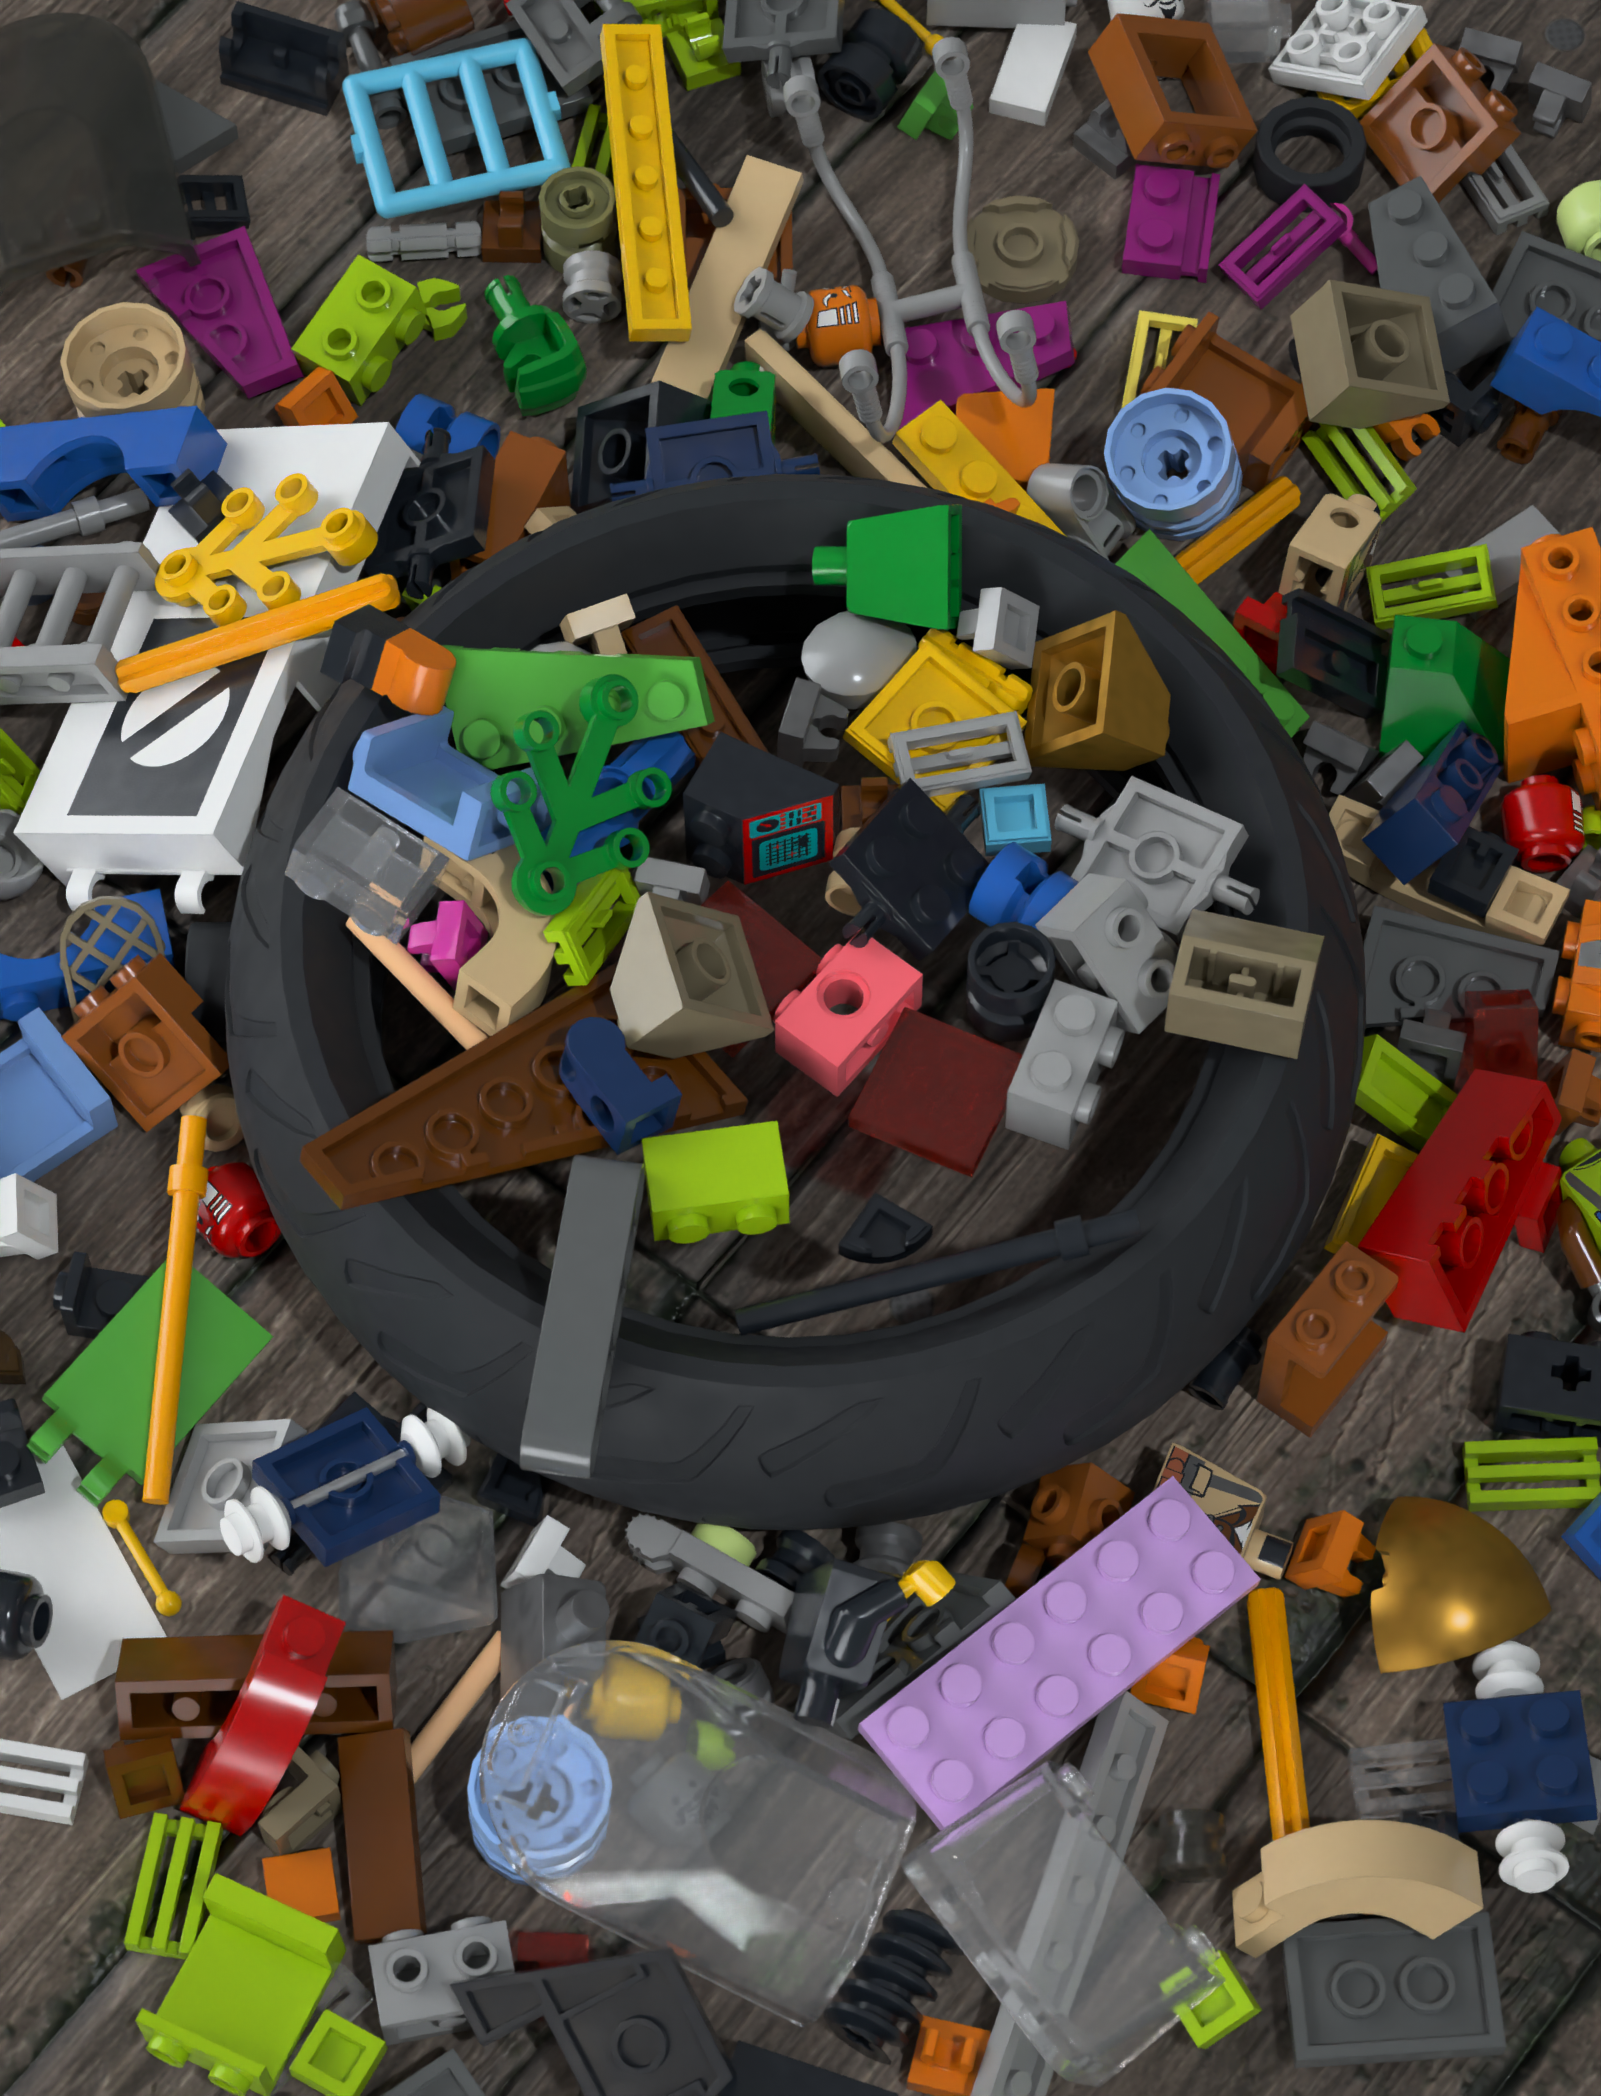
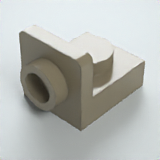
[258,1746,343,1856]

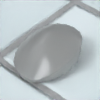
[801,611,917,709]

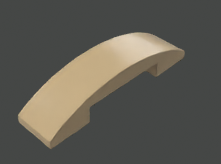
[1329,794,1570,945]

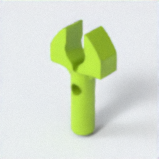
[417,278,467,342]

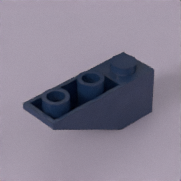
[1361,720,1504,885]

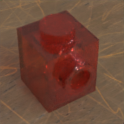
[1464,989,1538,1080]

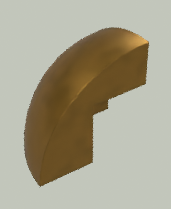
[1371,1496,1551,1674]

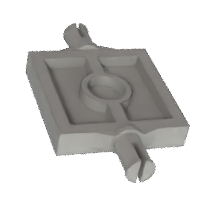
[1055,776,1260,945]

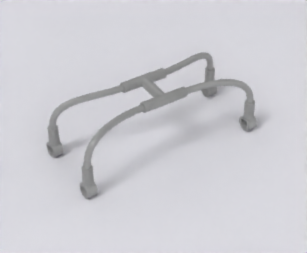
[783,37,1039,443]

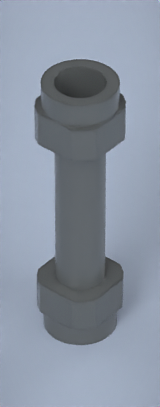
[334,0,406,129]

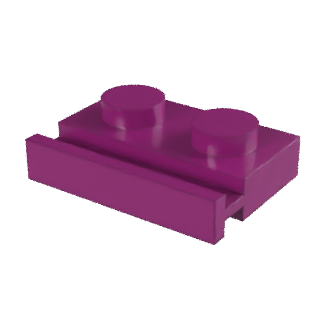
[1122,164,1220,283]

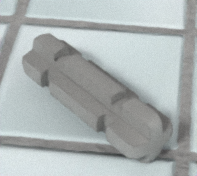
[366,221,482,262]

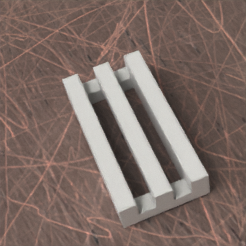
[0,1739,89,1825]

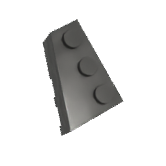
[1368,175,1512,372]

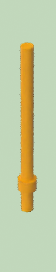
[142,1115,209,1505]

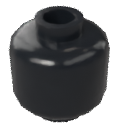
[0,1569,53,1661]

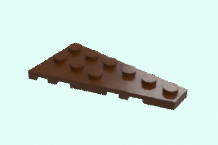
[300,961,748,1210]

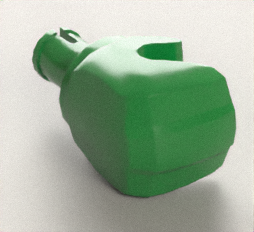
[484,275,587,416]

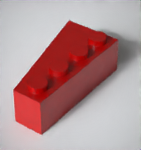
[1357,1068,1562,1333]

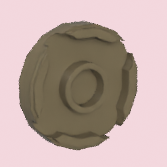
[967,195,1079,304]

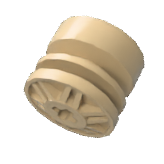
[60,302,205,418]

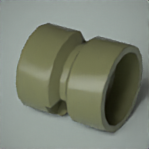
[539,166,619,274]

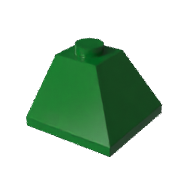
[1378,615,1510,772]

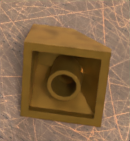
[1024,610,1171,771]

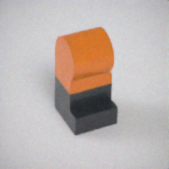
[320,604,456,715]

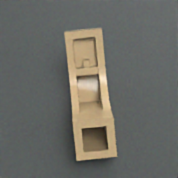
[418,836,557,1036]
[1232,1820,1483,1958]

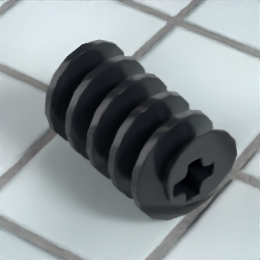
[823,1908,967,2065]

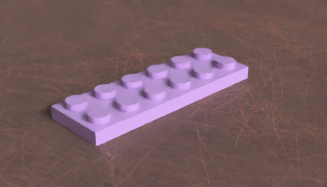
[858,1476,1261,1836]

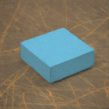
[979,783,1052,857]

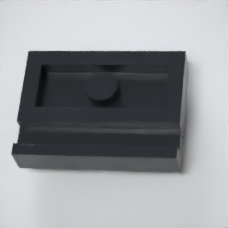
[1276,588,1389,719]

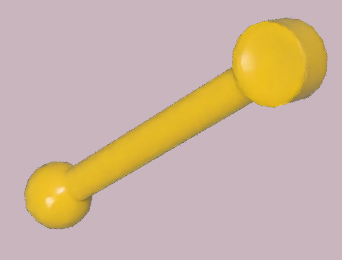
[871,0,944,56]
[102,1499,182,1617]

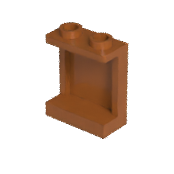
[1140,311,1316,493]
[1257,1241,1398,1438]

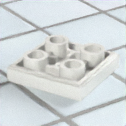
[1268,0,1428,100]

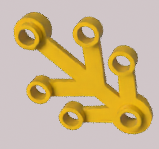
[155,473,378,627]

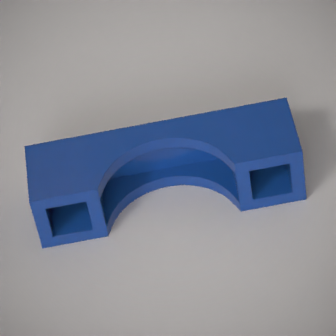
[1490,306,1601,417]
[0,405,227,522]
[0,889,177,1021]

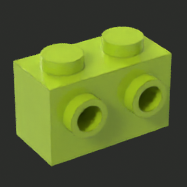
[291,254,427,406]
[642,1121,790,1244]

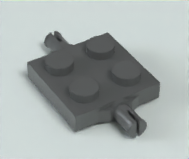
[723,0,845,89]

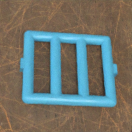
[342,38,571,219]

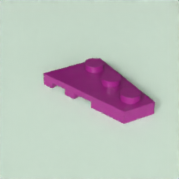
[898,301,1075,430]

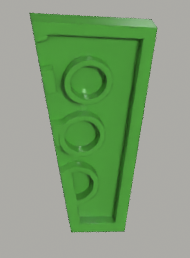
[1115,529,1310,738]
[441,645,715,770]

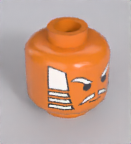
[796,285,881,367]

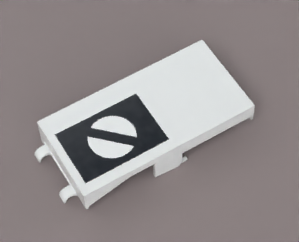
[13,422,421,914]

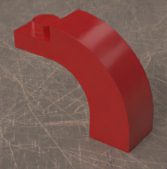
[179,1595,346,1836]

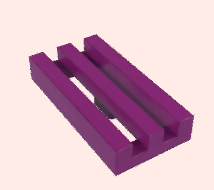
[1219,184,1347,310]

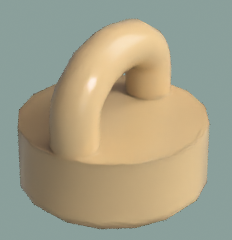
[179,1084,244,1152]

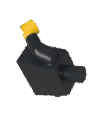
[779,1559,956,1728]

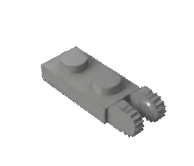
[625,1513,795,1634]

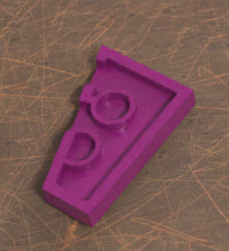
[135,226,303,399]

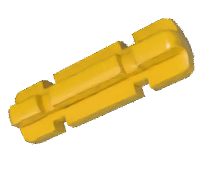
[918,628,1033,715]

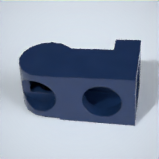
[559,1017,682,1155]

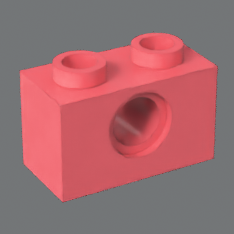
[773,930,923,1097]

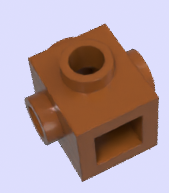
[1023,1462,1135,1568]

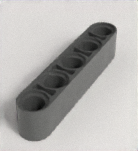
[520,1155,645,1479]

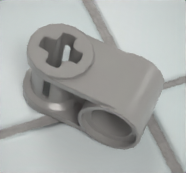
[1027,463,1136,560]

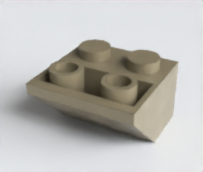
[1164,909,1324,1059]

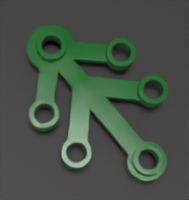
[490,674,672,916]

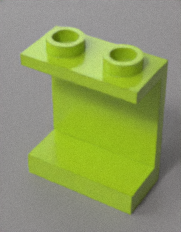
[135,1873,347,2096]

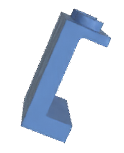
[347,706,552,861]
[0,1007,118,1182]

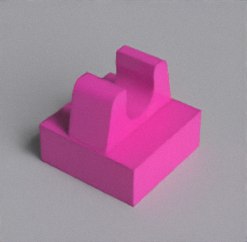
[407,900,488,991]

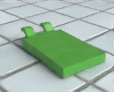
[26,1259,273,1507]

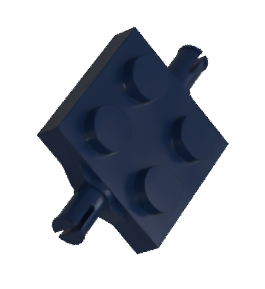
[610,411,820,502]

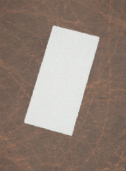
[0,1446,167,1700]

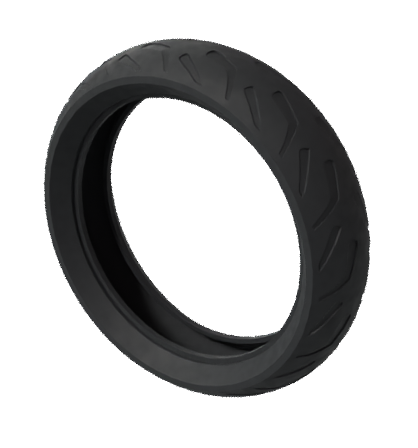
[224,474,1366,1530]

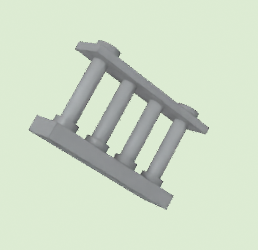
[0,541,160,705]

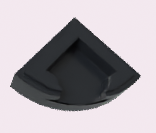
[838,1192,933,1264]
[477,1453,544,1527]

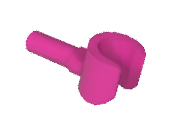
[1316,203,1378,275]

